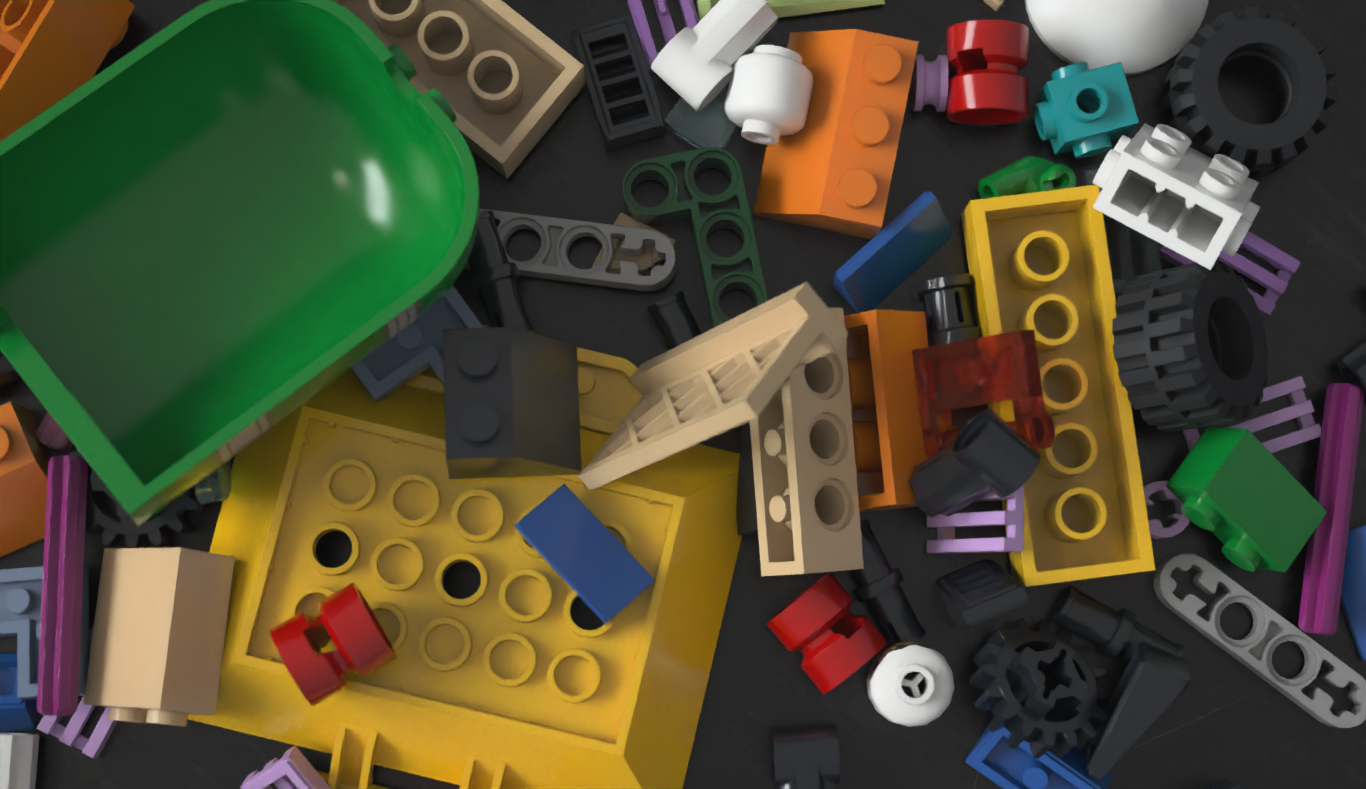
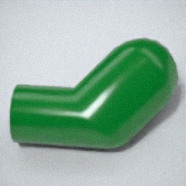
[978,156,1077,199]

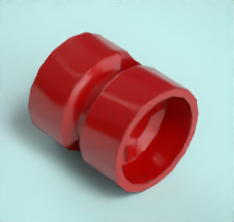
[946,20,1029,125]
[766,572,888,695]
[270,583,397,706]

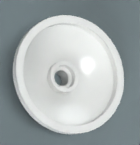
[1024,0,1209,77]

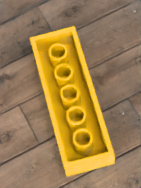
[961,185,1155,587]

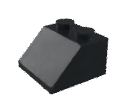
[443,327,581,479]

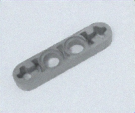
[463,208,677,291]
[1153,554,1366,728]

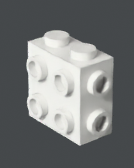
[1092,124,1260,270]

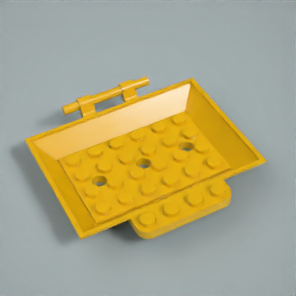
[187,324,742,789]

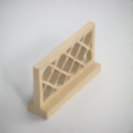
[578,282,849,491]

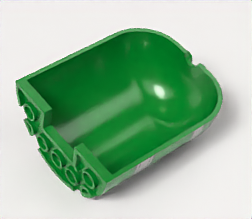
[0,0,480,527]

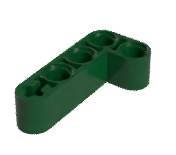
[622,147,768,329]

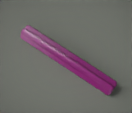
[1298,382,1365,636]
[37,455,88,716]

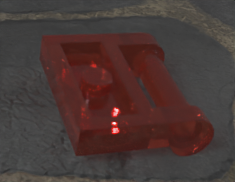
[912,330,1055,458]

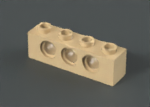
[749,308,864,576]

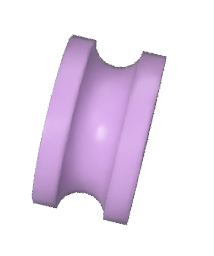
[911,55,948,112]
[1143,481,1190,539]

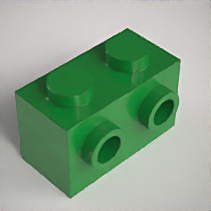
[1166,426,1327,572]

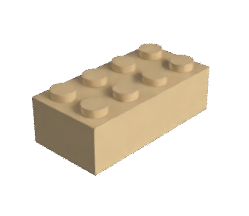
[333,0,586,179]

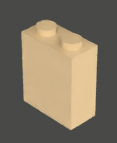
[83,548,235,727]

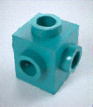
[1033,62,1139,159]

